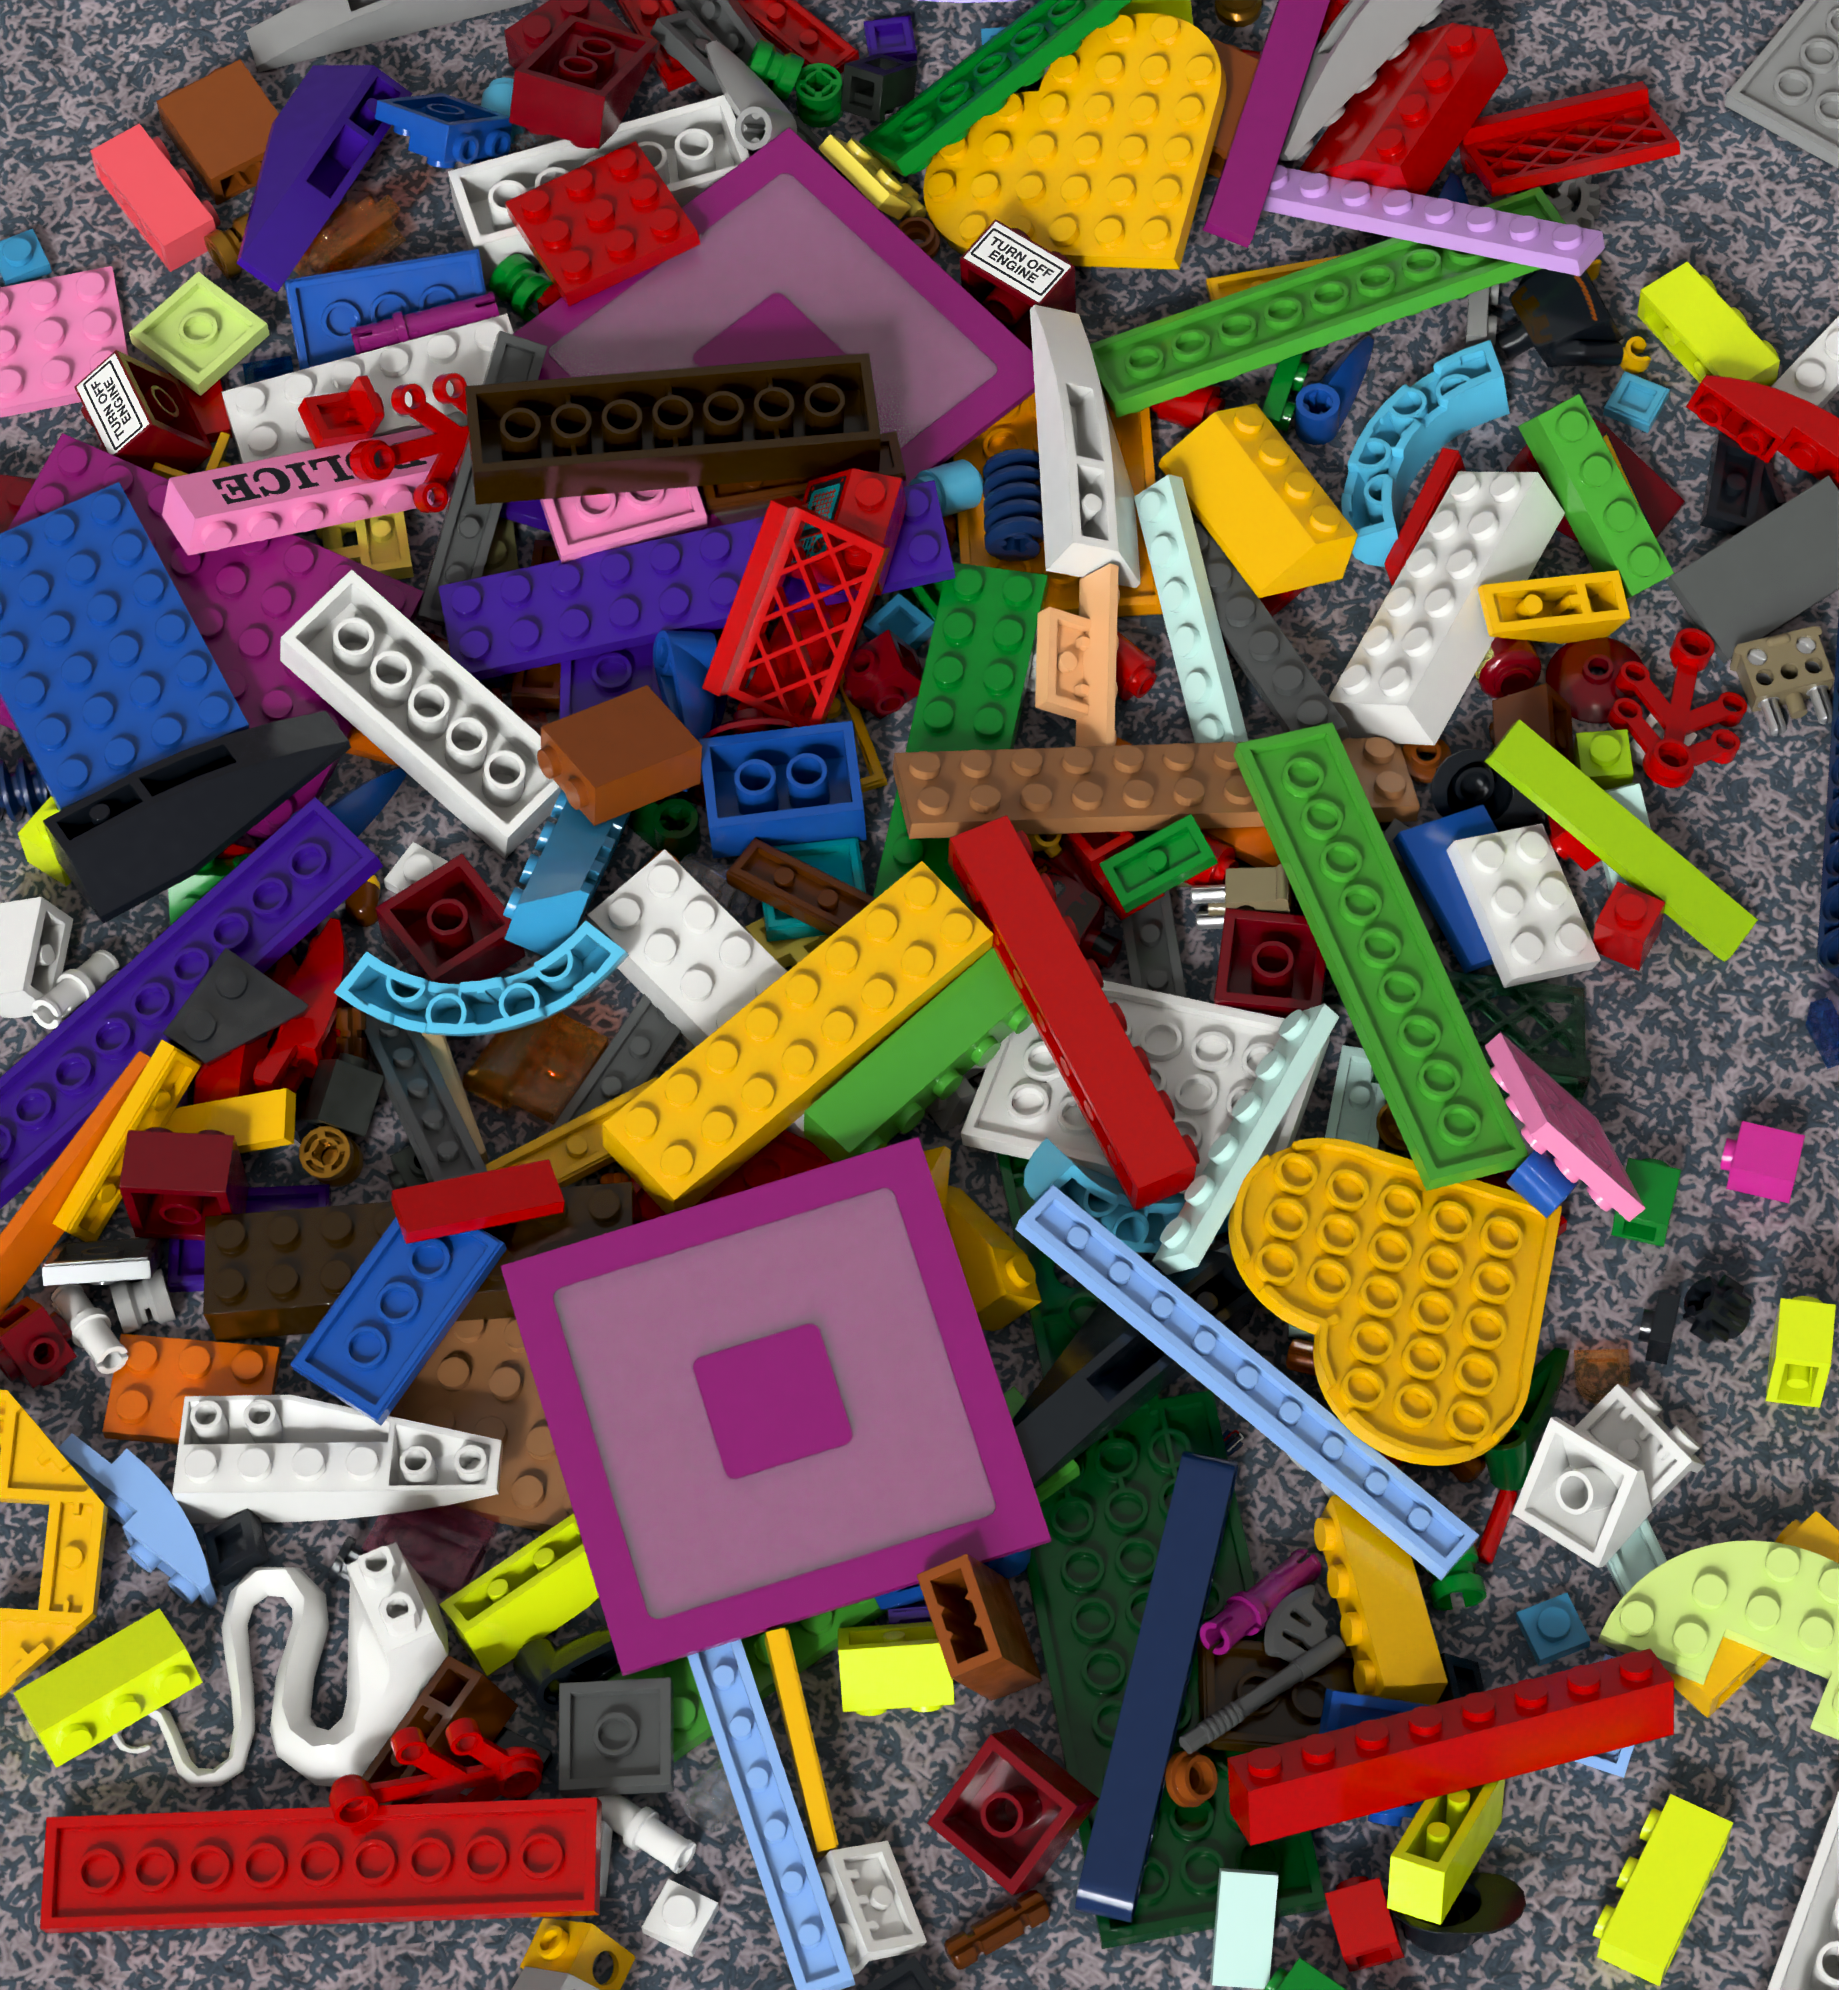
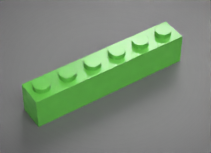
[804,947,1033,1163]

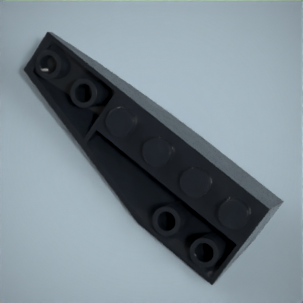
[43,711,351,924]
[1012,1250,1259,1489]

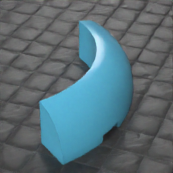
[1341,340,1510,567]
[333,920,629,1036]
[1023,1138,1230,1253]

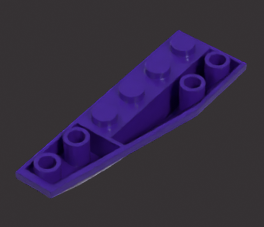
[236,65,412,292]

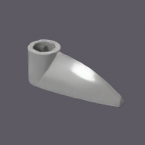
[705,40,797,151]

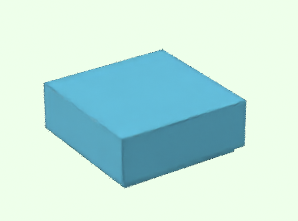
[1603,371,1670,433]

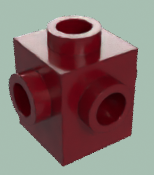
[843,629,923,720]
[0,1296,77,1389]

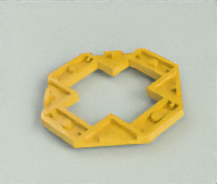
[0,1390,108,1699]

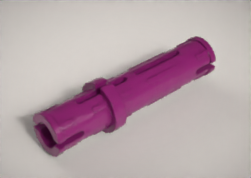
[350,291,499,355]
[1200,1548,1321,1655]

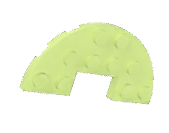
[1598,1540,1839,1740]

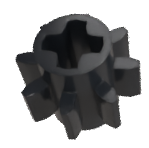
[1683,1274,1751,1344]

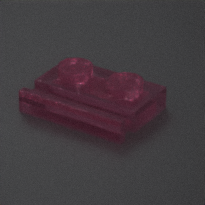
[361,1504,497,1595]

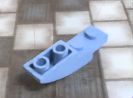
[57,1433,218,1609]

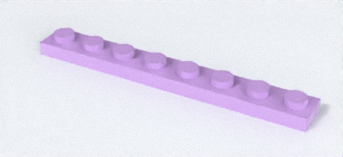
[1262,165,1605,276]

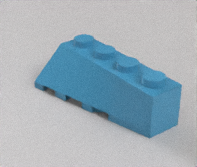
[503,790,632,956]

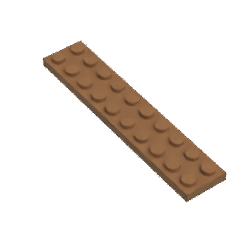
[892,737,1420,839]

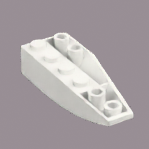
[1030,305,1141,588]
[172,1395,503,1523]

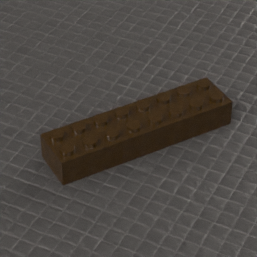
[465,353,881,505]
[203,1182,642,1341]

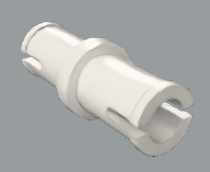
[31,950,120,1029]
[51,1284,128,1374]
[591,1795,697,1874]

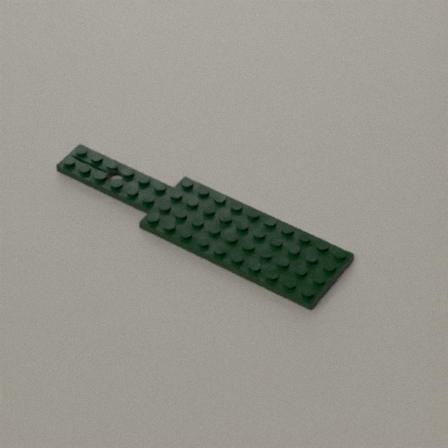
[996,1153,1326,1949]

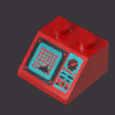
[786,468,907,596]

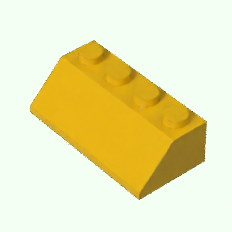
[1158,403,1358,598]

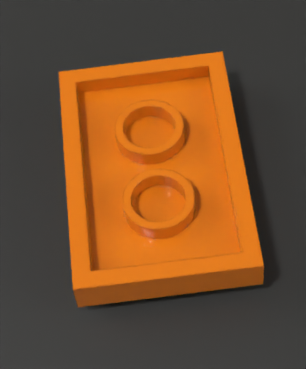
[102,1334,282,1445]

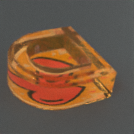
[1573,1349,1630,1404]

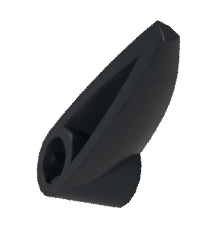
[513,1625,621,1712]

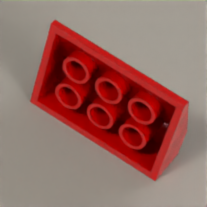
[1299,23,1508,196]

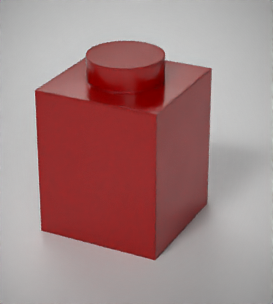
[1593,882,1666,971]
[1325,1876,1405,1972]

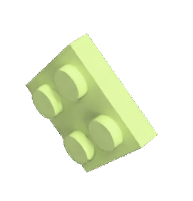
[129,272,270,396]

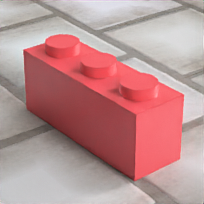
[90,123,221,272]

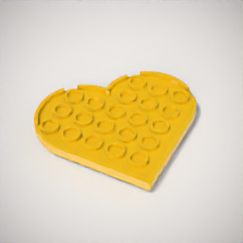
[923,13,1227,270]
[1228,1138,1562,1466]

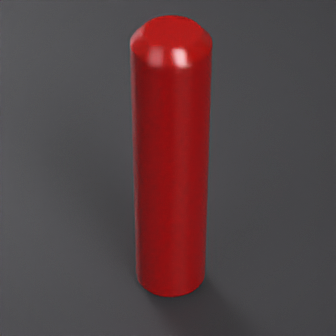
[1477,1489,1518,1565]

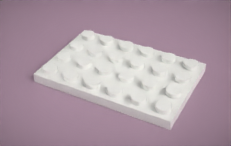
[961,980,1330,1194]

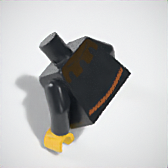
[1496,259,1651,374]

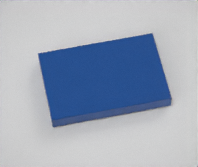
[1393,804,1498,973]

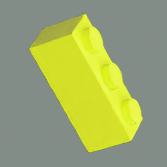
[1637,261,1780,387]
[439,1513,599,1676]
[13,1608,203,1768]
[1387,1779,1505,1925]
[1593,1794,1733,1986]

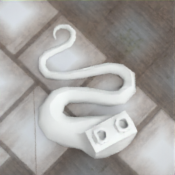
[112,1542,448,1788]

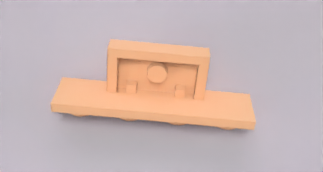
[1035,563,1120,747]

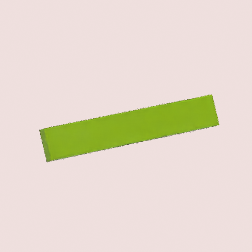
[1484,719,1758,962]

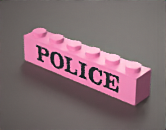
[162,427,461,556]

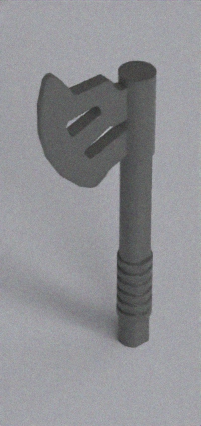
[1179,1585,1346,1754]

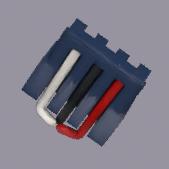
[1223,1429,1244,1457]

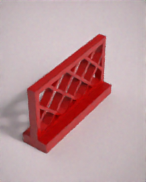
[1459,81,1680,197]
[702,496,891,727]

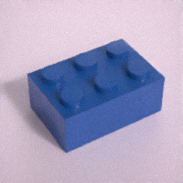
[698,721,867,859]

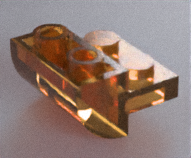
[293,194,406,276]
[462,1010,609,1125]

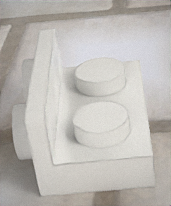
[1574,1384,1705,1509]
[816,1841,927,1975]

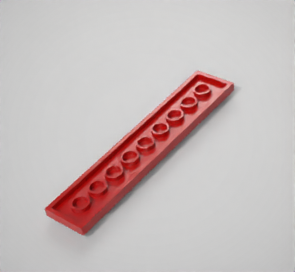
[40,1797,602,1933]

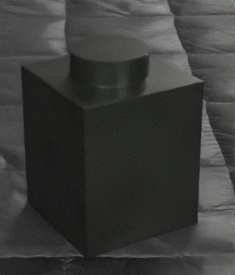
[300,1053,385,1137]

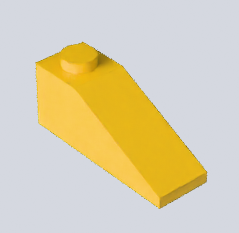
[1477,570,1631,644]
[945,1185,1042,1331]

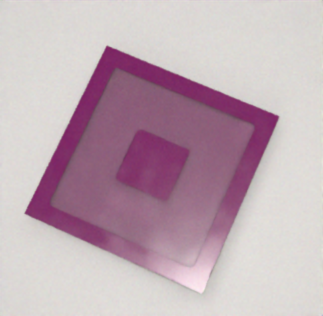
[512,128,1035,534]
[500,1137,1051,1676]

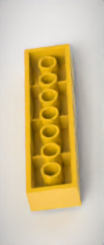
[602,861,994,1214]

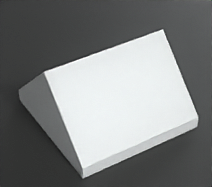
[1512,1417,1652,1568]

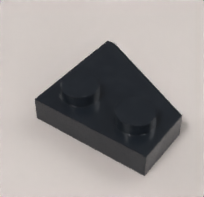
[1700,435,1786,535]
[163,948,310,1066]

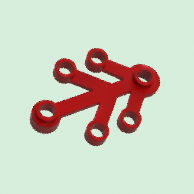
[350,373,468,513]
[1608,628,1747,788]
[329,1718,543,1827]

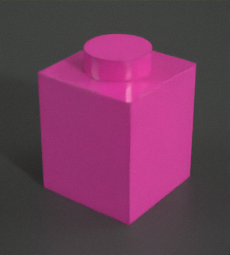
[1720,1121,1805,1203]

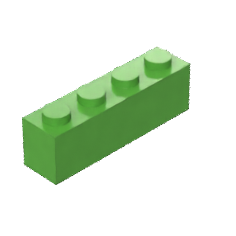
[1518,394,1674,599]

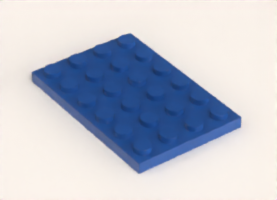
[0,482,249,812]

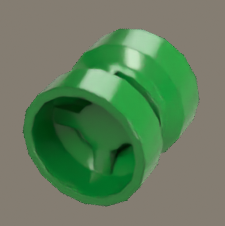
[746,38,804,102]
[795,63,844,128]
[489,253,553,321]
[1425,1543,1487,1611]

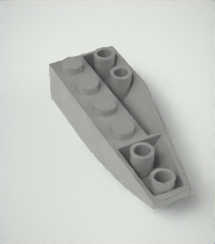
[246,0,532,73]
[1278,0,1443,161]

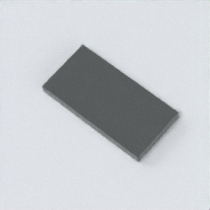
[1665,475,1839,663]

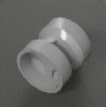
[109,1268,176,1334]

